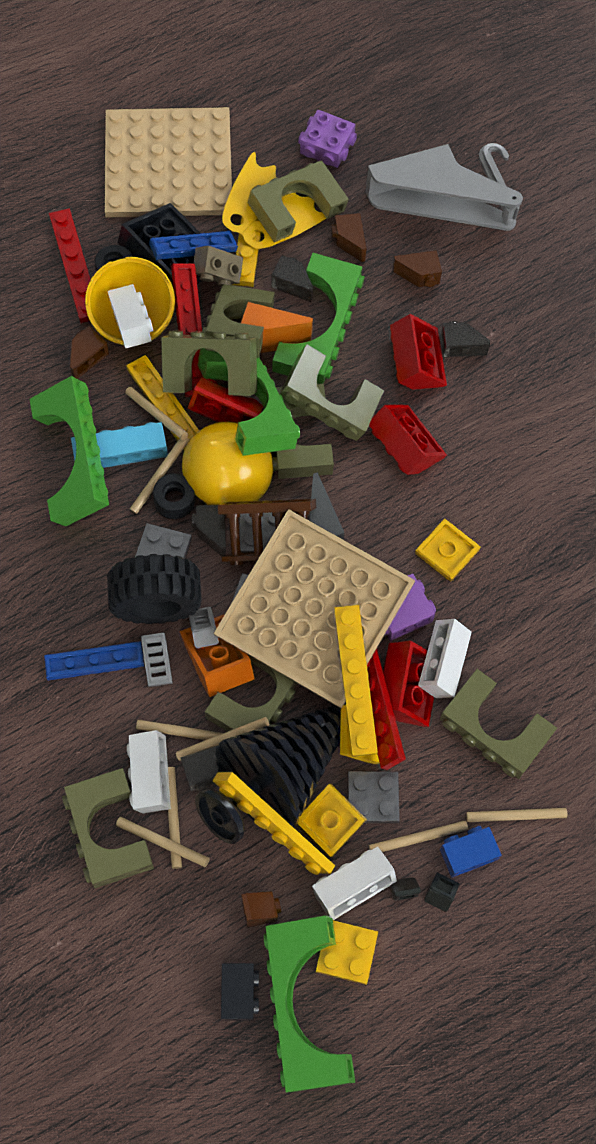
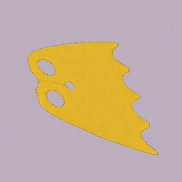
[222,152,326,249]

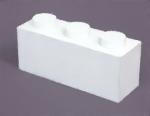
[108,284,153,349]
[418,619,472,698]
[127,730,171,814]
[312,847,397,920]

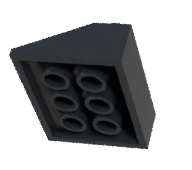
[117,203,202,290]

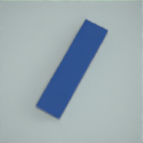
[149,231,238,260]
[44,641,144,681]

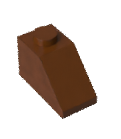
[331,213,367,262]
[392,250,442,287]
[70,326,109,379]
[241,891,282,928]

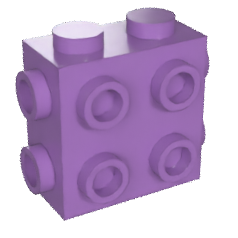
[298,110,357,168]
[384,574,436,641]

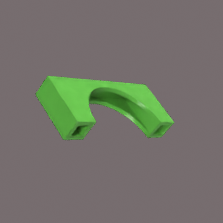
[272,253,365,384]
[198,348,300,456]
[30,376,109,526]
[264,915,355,1092]

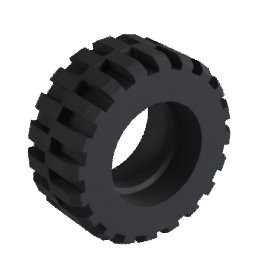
[107,554,202,624]

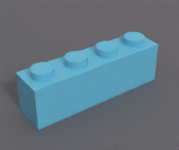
[71,422,168,468]

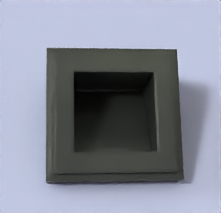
[424,872,460,912]
[390,877,421,901]

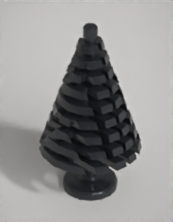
[195,702,346,844]

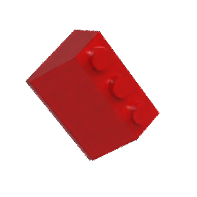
[390,314,447,390]
[188,377,263,423]
[369,405,447,475]
[383,641,434,727]

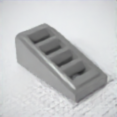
[189,607,219,648]
[141,633,173,687]

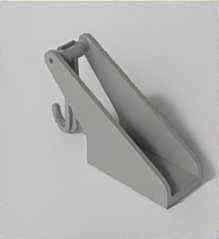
[365,143,523,231]

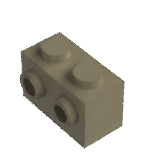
[193,246,243,287]

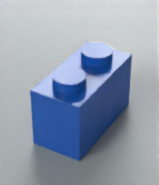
[440,826,502,878]

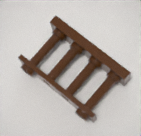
[218,499,317,565]

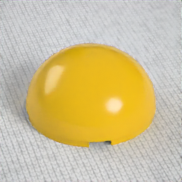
[85,257,175,345]
[182,421,273,509]

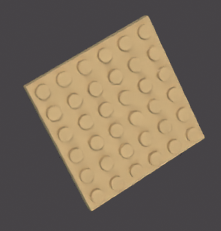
[105,107,232,218]
[214,509,415,708]

